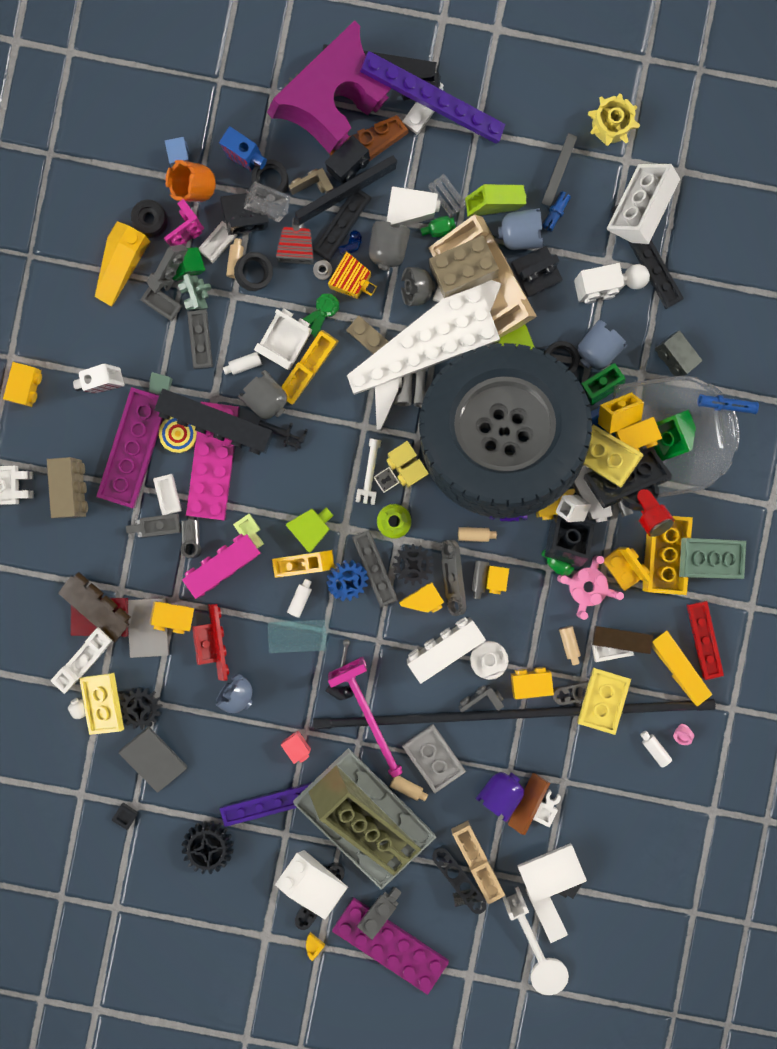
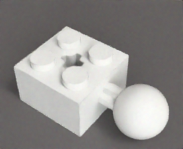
[574,263,650,304]

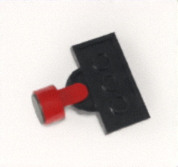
[584,447,674,537]

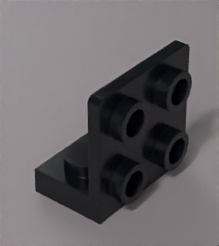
[220,192,269,235]

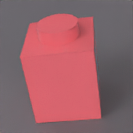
[281,731,311,764]

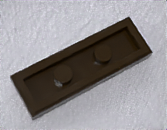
[592,626,653,654]

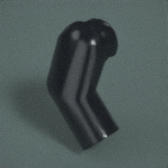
[326,684,354,700]

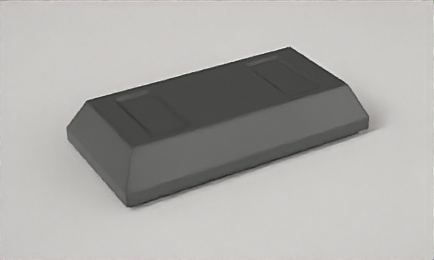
[140,287,182,322]

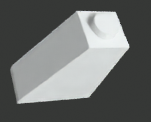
[387,187,441,228]

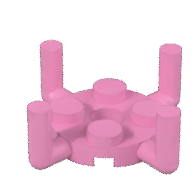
[557,556,624,620]

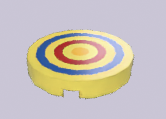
[159,417,197,453]

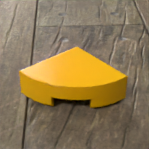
[306,932,325,961]

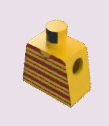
[328,252,377,299]

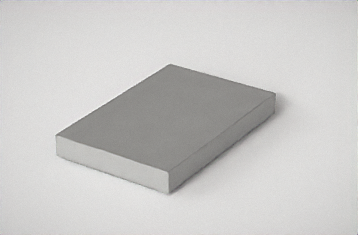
[128,598,170,658]
[402,724,466,793]

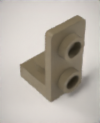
[289,168,334,195]

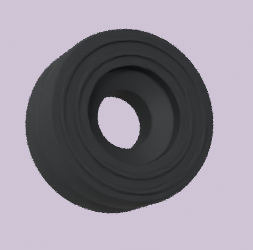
[131,199,168,237]

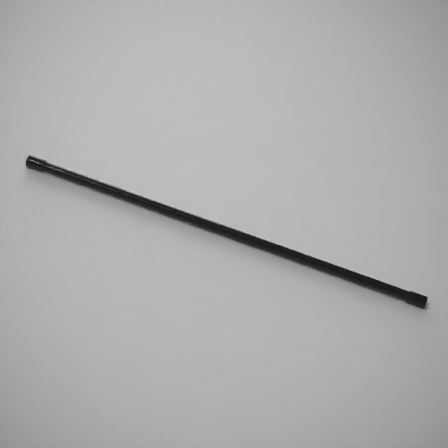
[313,699,716,730]

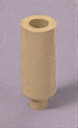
[226,238,244,279]
[458,527,497,542]
[559,626,581,665]
[390,776,428,801]

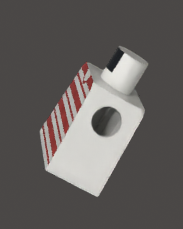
[73,364,124,393]

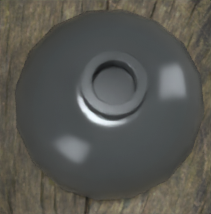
[401,267,435,306]

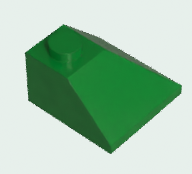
[654,409,696,461]

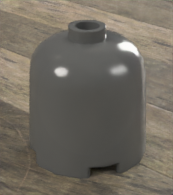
[369,221,410,271]
[238,370,287,420]

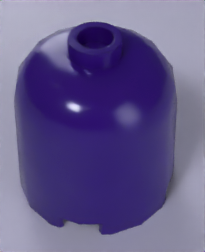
[475,772,524,823]

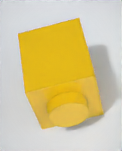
[486,565,509,594]

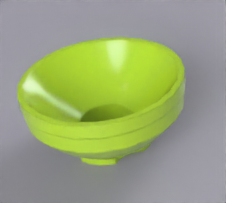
[377,504,411,539]

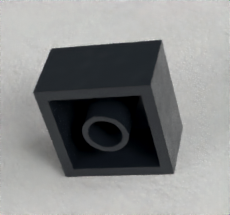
[544,514,595,567]

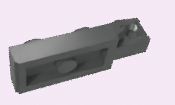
[126,514,181,537]
[356,887,402,940]

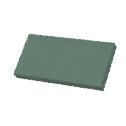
[679,538,746,579]

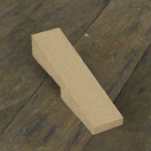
[451,821,505,904]

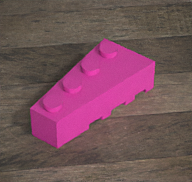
[182,534,262,599]

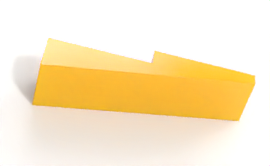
[282,330,339,405]
[652,631,712,707]

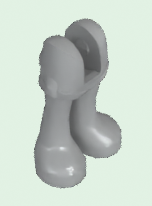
[394,368,428,407]

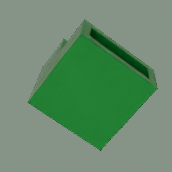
[173,248,205,281]

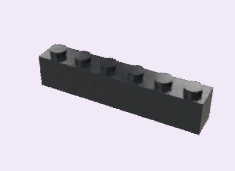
[154,388,274,455]

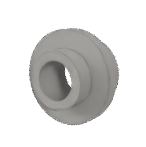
[313,260,332,280]

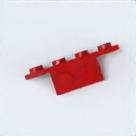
[192,604,229,681]

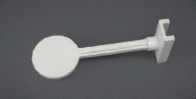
[502,887,569,995]

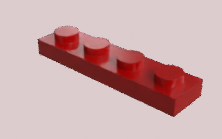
[687,601,724,680]

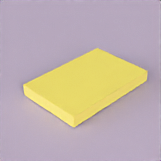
[583,424,644,488]
[577,668,631,735]
[79,673,124,735]

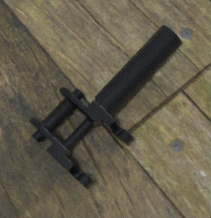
[258,420,308,451]

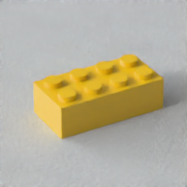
[642,516,693,595]

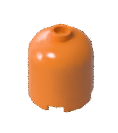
[166,160,216,202]

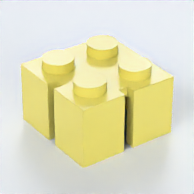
[387,441,429,488]

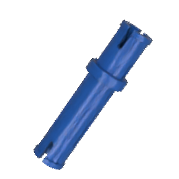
[697,394,759,414]

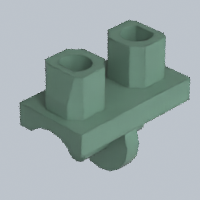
[178,274,211,311]

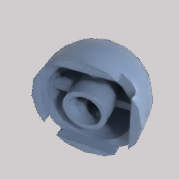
[216,674,253,714]

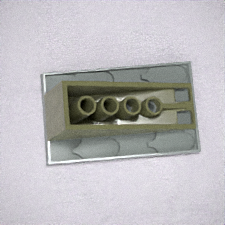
[293,748,436,890]

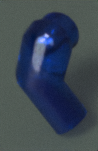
[338,230,362,256]

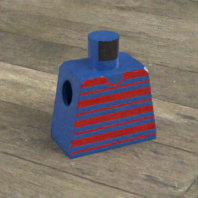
[219,126,267,171]

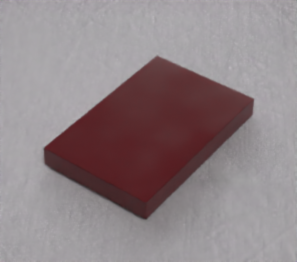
[71,597,128,637]

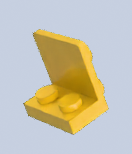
[603,547,651,591]

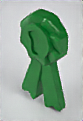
[303,293,339,338]

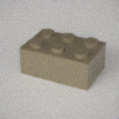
[429,235,499,298]
[47,457,88,518]

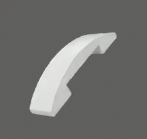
[51,627,112,694]

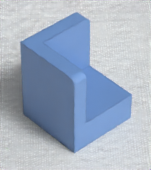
[165,137,189,167]

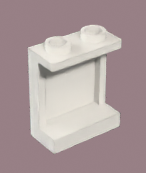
[254,308,312,370]

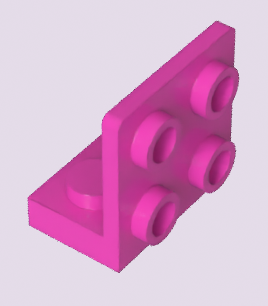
[164,199,204,246]

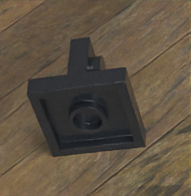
[511,245,563,298]

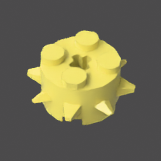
[588,93,640,146]

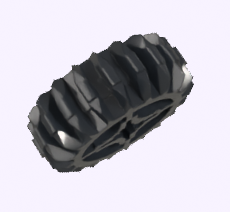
[181,821,234,874]

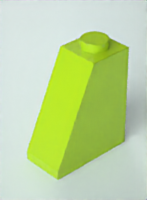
[465,184,526,217]

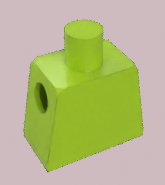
[286,507,334,553]

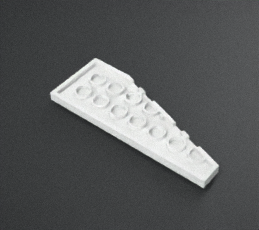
[347,285,500,395]

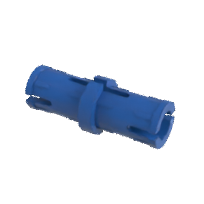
[542,191,571,232]

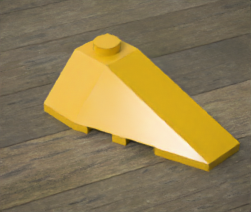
[95,221,151,307]

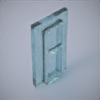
[268,620,327,653]

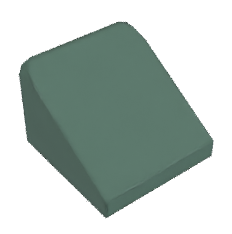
[149,372,173,395]

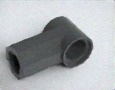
[181,520,201,559]

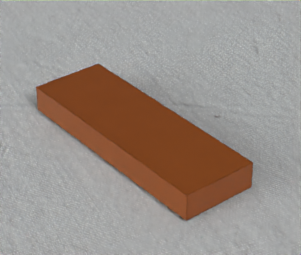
[508,773,550,835]

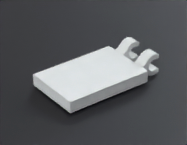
[0,466,34,505]

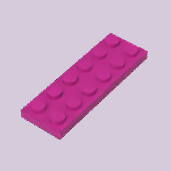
[186,402,240,520]

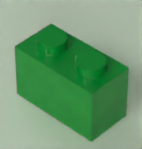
[581,363,626,406]

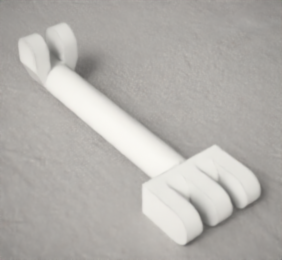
[356,438,381,505]

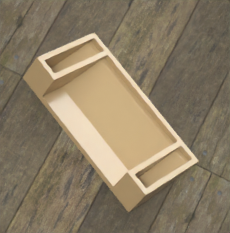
[429,214,537,338]

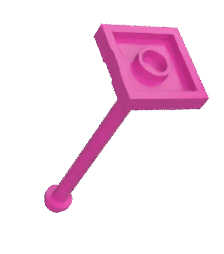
[328,657,402,777]

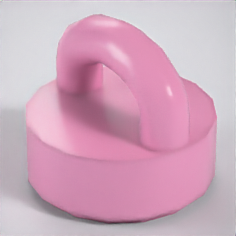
[673,724,694,745]

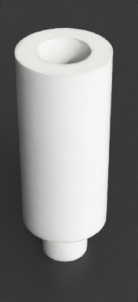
[223,352,262,375]
[287,579,312,618]
[640,731,672,767]

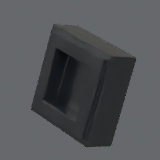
[112,803,139,830]

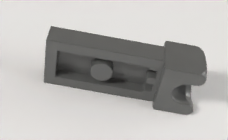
[147,244,188,293]

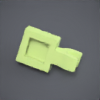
[233,514,264,548]

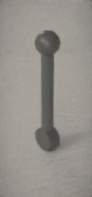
[340,639,350,668]

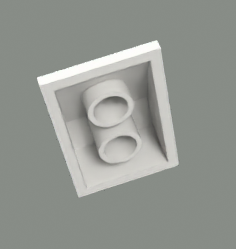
[275,850,348,919]

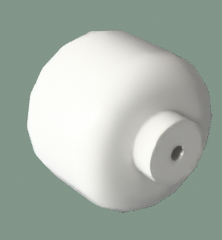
[68,698,86,719]

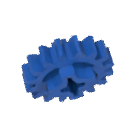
[326,560,369,601]

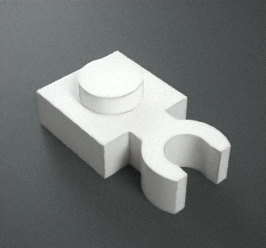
[533,789,561,828]

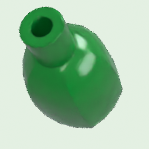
[421,216,456,237]
[541,548,574,577]

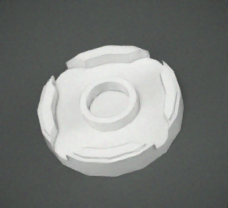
[470,641,509,680]

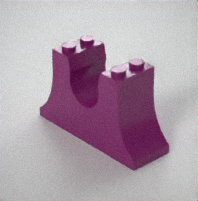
[267,20,391,154]

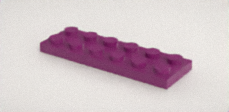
[96,387,163,509]
[332,897,449,995]

